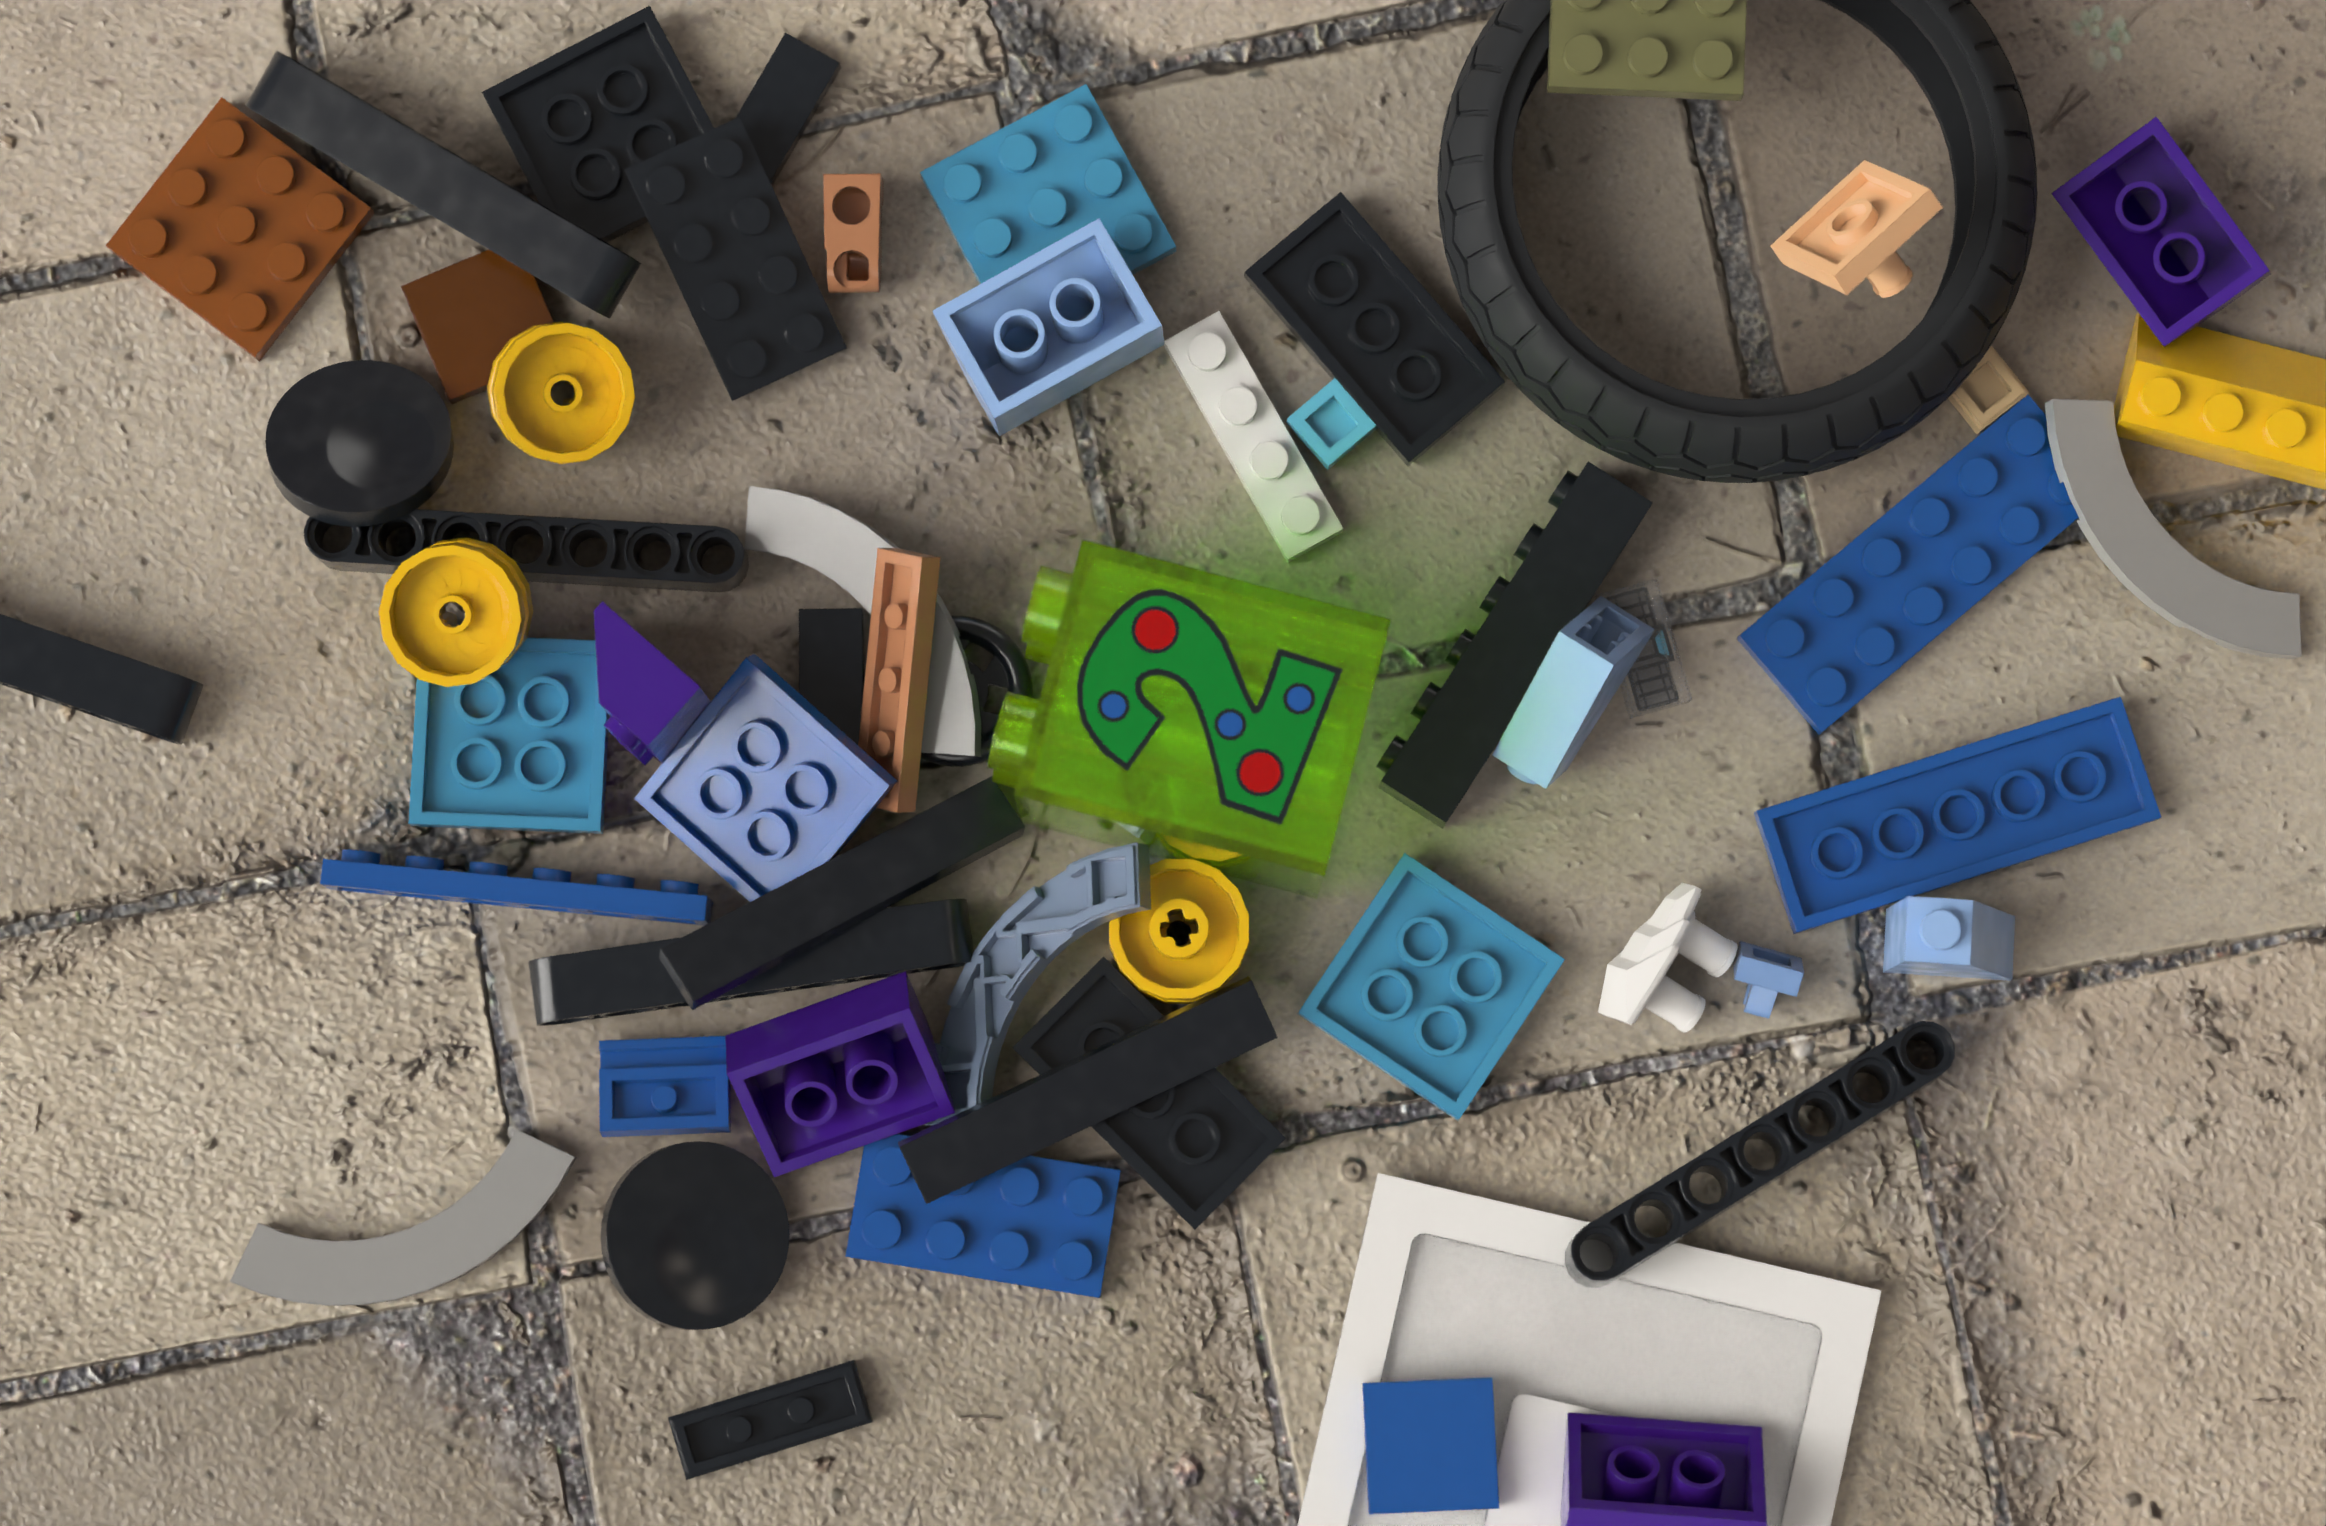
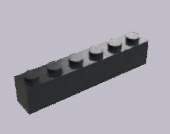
[1376,461,1653,829]

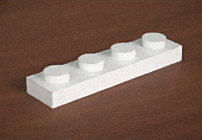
[1164,311,1343,563]

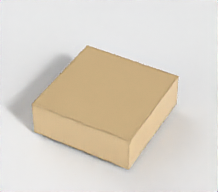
[1948,345,2030,435]

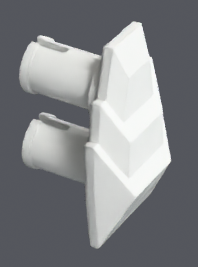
[1598,882,1738,1033]

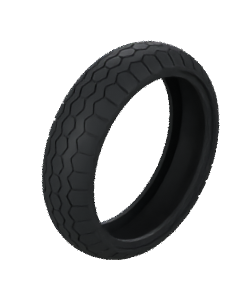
[1437,0,2038,483]

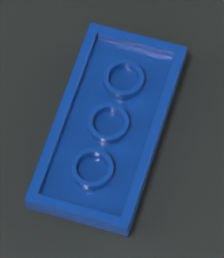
[845,1134,1121,1298]

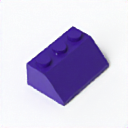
[2051,117,2271,347]
[594,601,711,766]
[725,971,955,1177]
[1561,1412,1767,1526]

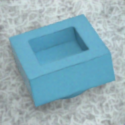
[1286,378,1376,470]

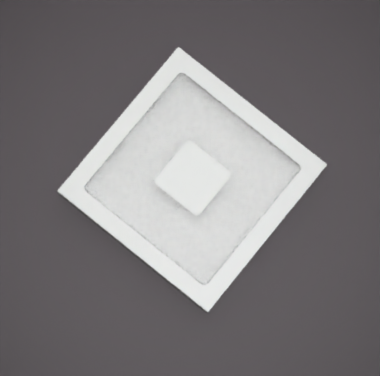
[1297,1173,1882,1526]

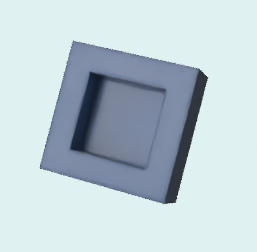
[1733,941,1804,1019]

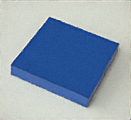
[1362,1377,1499,1514]

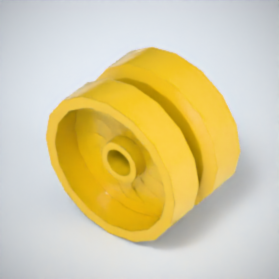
[487,322,635,464]
[379,537,534,687]
[1109,859,1249,1004]

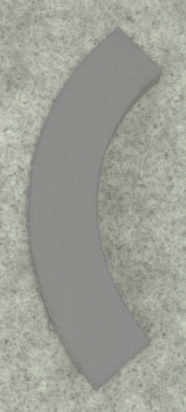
[2045,399,2302,659]
[745,486,981,757]
[230,1130,577,1306]

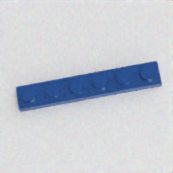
[320,849,713,926]

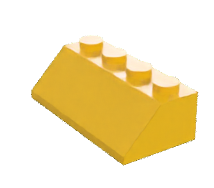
[2114,312,2326,490]

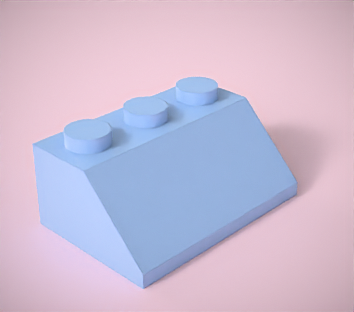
[933,218,1164,436]

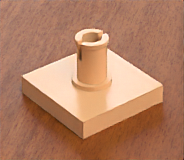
[1770,160,1943,298]

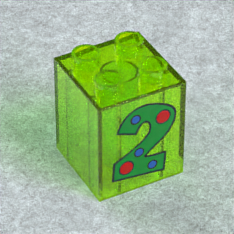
[988,540,1391,899]

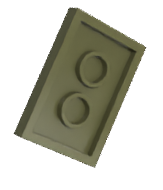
[1547,0,1747,101]

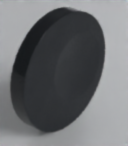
[265,360,454,527]
[600,1141,790,1330]

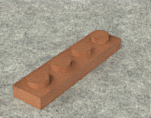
[858,548,941,813]

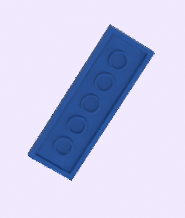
[1737,395,2079,735]
[1754,696,2162,935]

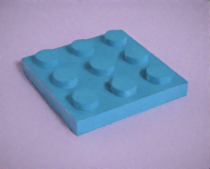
[920,84,1176,284]
[408,638,609,834]
[1298,853,1565,1121]

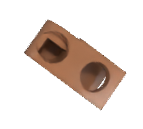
[823,173,884,293]

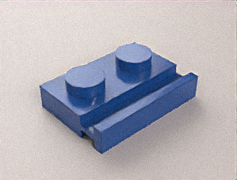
[599,1036,731,1137]

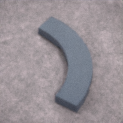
[925,842,1151,1126]

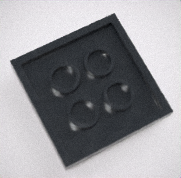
[482,5,714,243]

